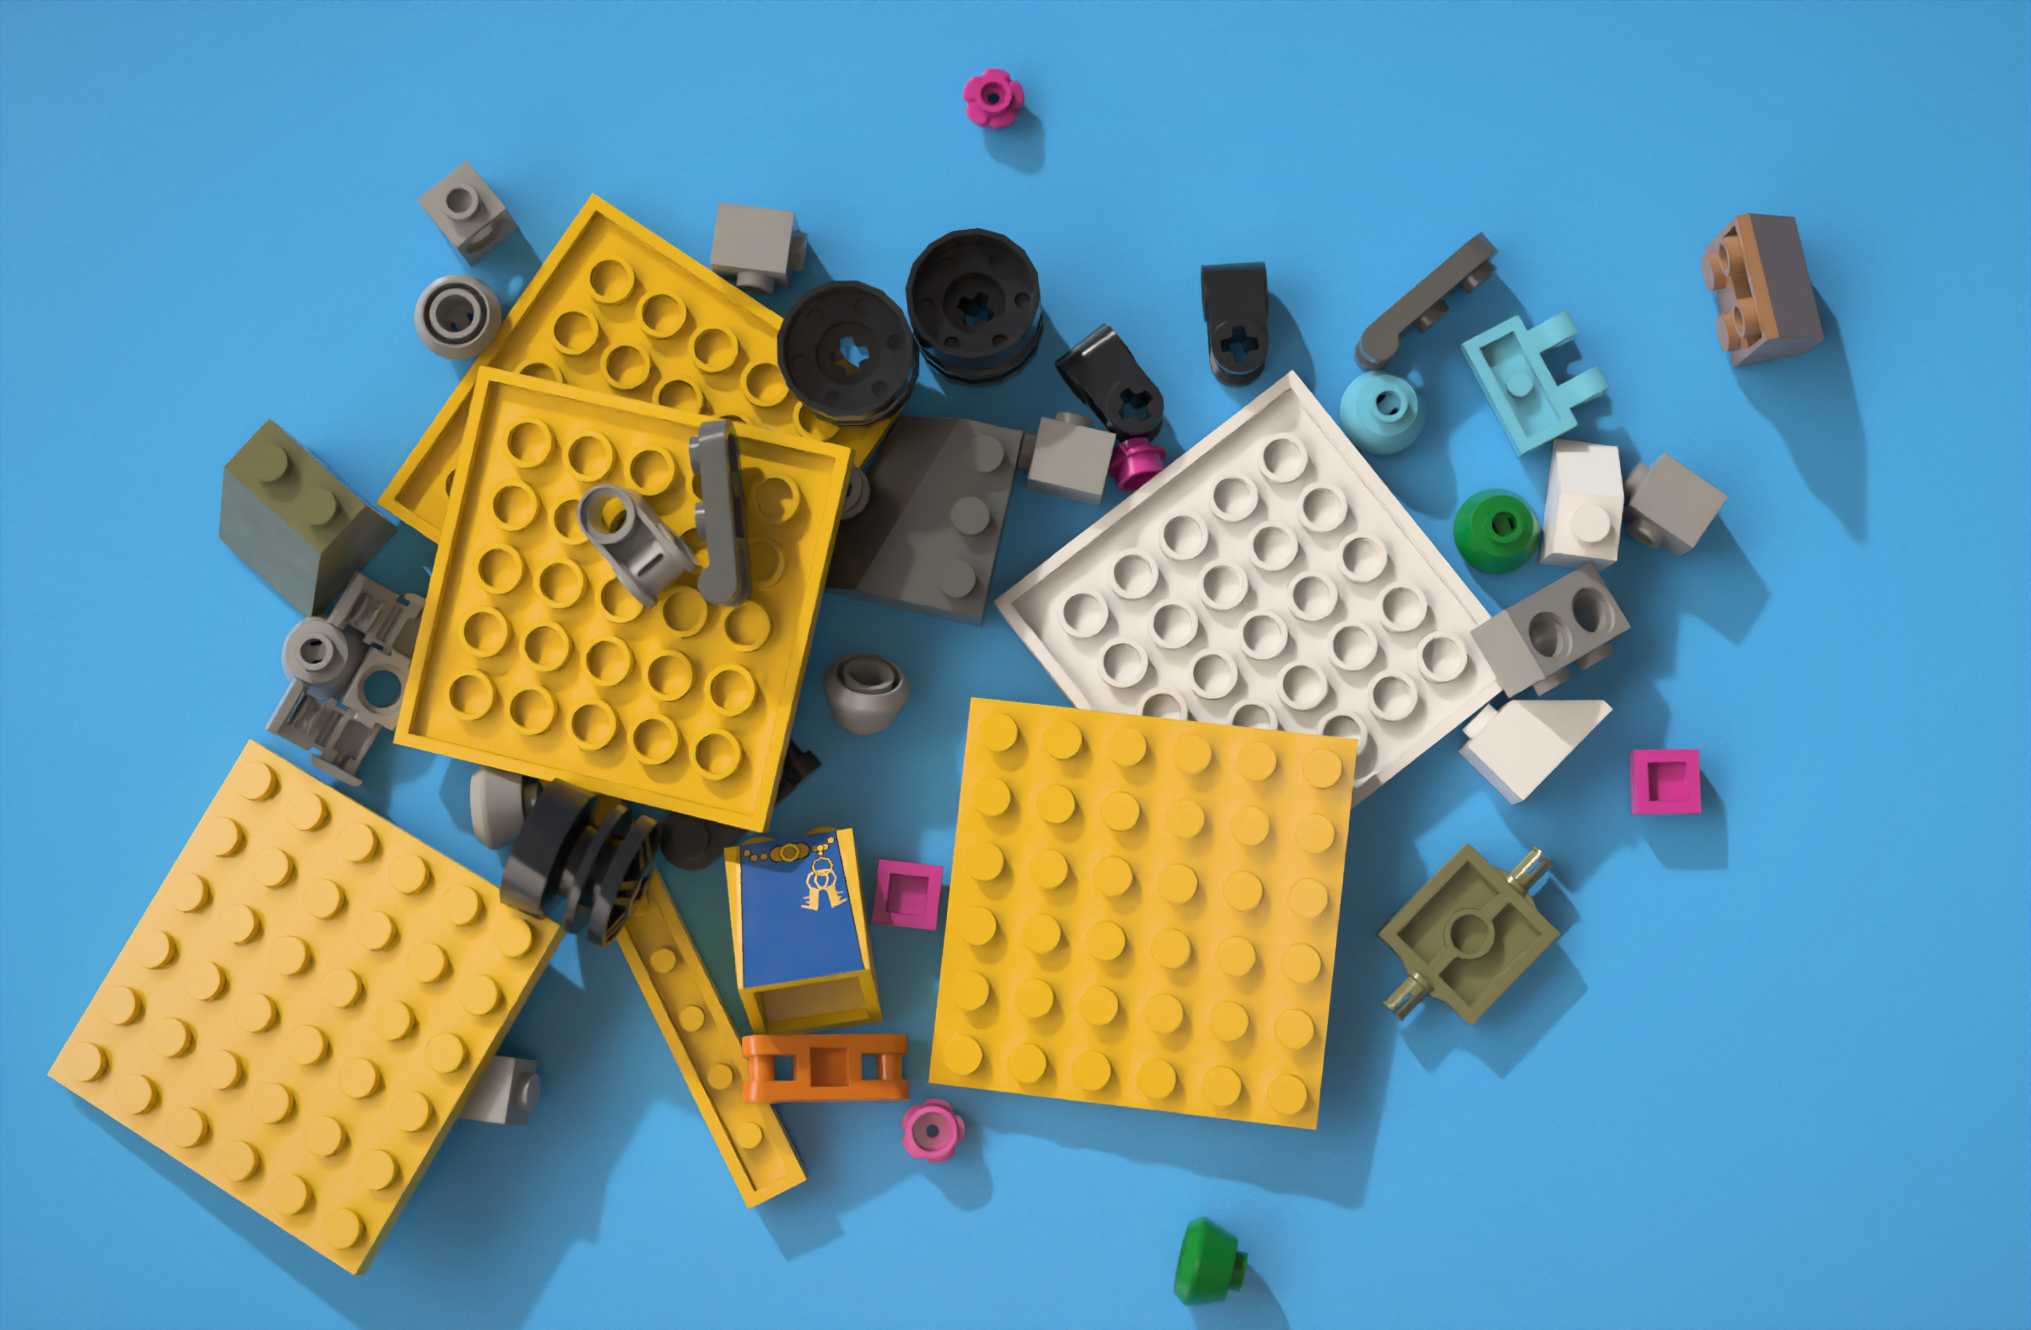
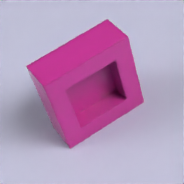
[1629,749,1701,815]
[871,859,944,931]

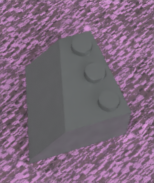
[824,416,1023,627]

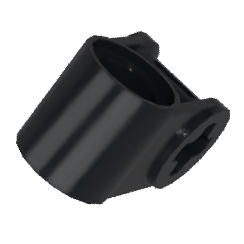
[1201,261,1269,388]
[1054,323,1164,444]

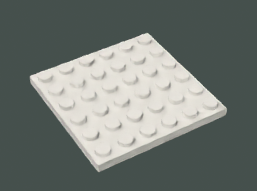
[993,370,1503,809]

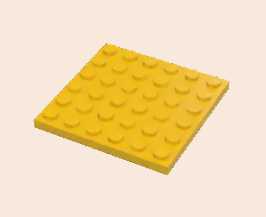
[376,193,907,544]
[393,365,856,833]
[928,697,1358,1130]
[47,739,567,1275]

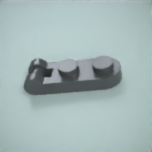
[1354,232,1498,372]
[689,419,752,607]

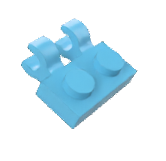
[1460,310,1609,458]

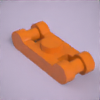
[742,1034,909,1104]

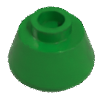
[1453,488,1540,574]
[1173,1216,1248,1306]

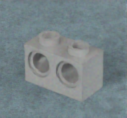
[1470,561,1631,698]

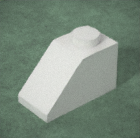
[1539,438,1624,572]
[1458,700,1613,804]

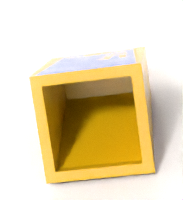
[724,827,883,1035]

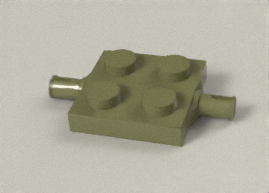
[1375,843,1561,1026]

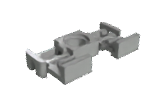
[264,571,426,787]

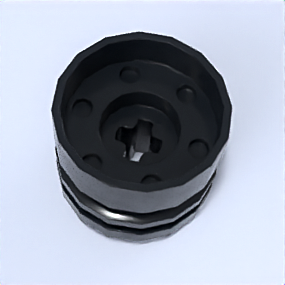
[905,228,1044,389]
[777,280,920,428]
[499,777,662,948]

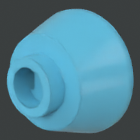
[1339,370,1426,455]

